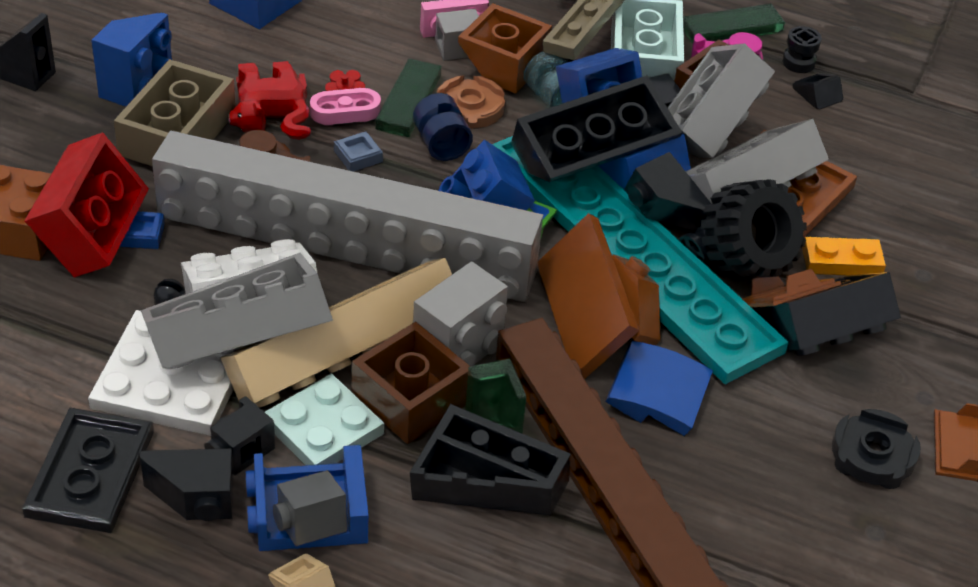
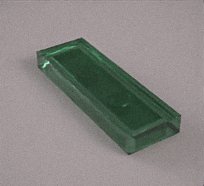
[683,4,785,44]
[375,59,442,137]

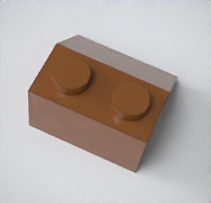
[458,3,552,94]

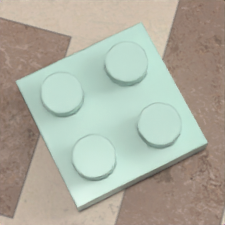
[265,373,384,465]

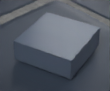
[334,131,383,172]

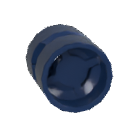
[413,93,473,161]

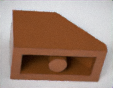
[612,254,660,346]

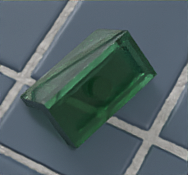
[465,359,526,433]

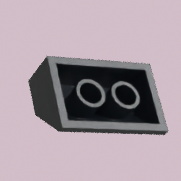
[751,272,901,356]

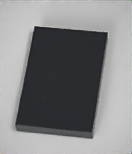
[22,407,154,533]

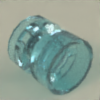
[523,52,568,108]

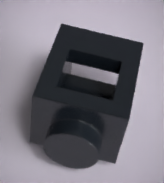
[204,396,275,476]

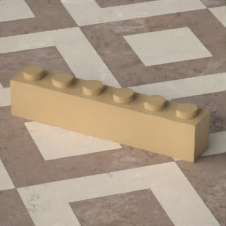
[220,258,452,408]

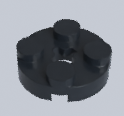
[832,409,921,489]

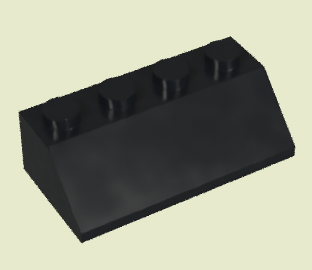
[511,75,682,183]

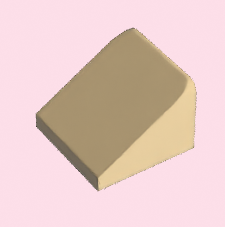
[268,553,335,587]

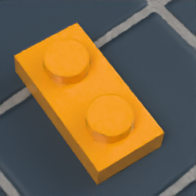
[802,237,886,275]

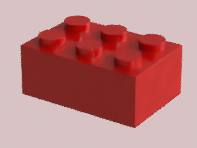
[24,132,149,277]

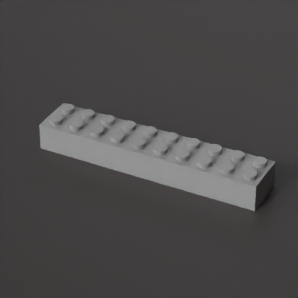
[152,130,543,303]

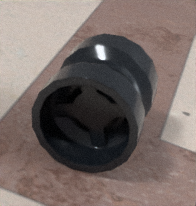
[782,26,822,73]

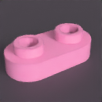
[310,88,381,126]

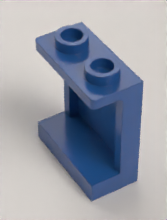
[246,445,369,551]

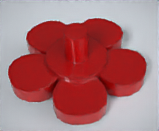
[325,70,365,91]

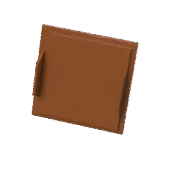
[742,269,841,307]
[934,403,978,482]

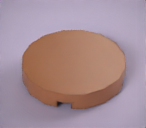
[437,76,505,129]

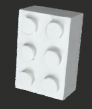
[181,239,317,294]

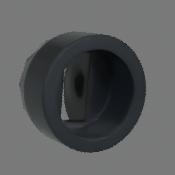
[154,278,186,305]

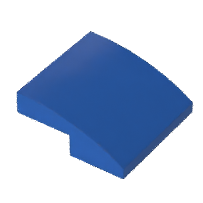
[605,341,713,436]

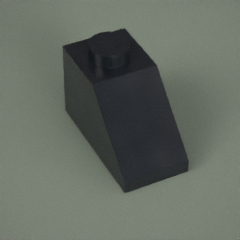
[0,13,56,92]
[624,152,711,231]
[140,448,233,521]

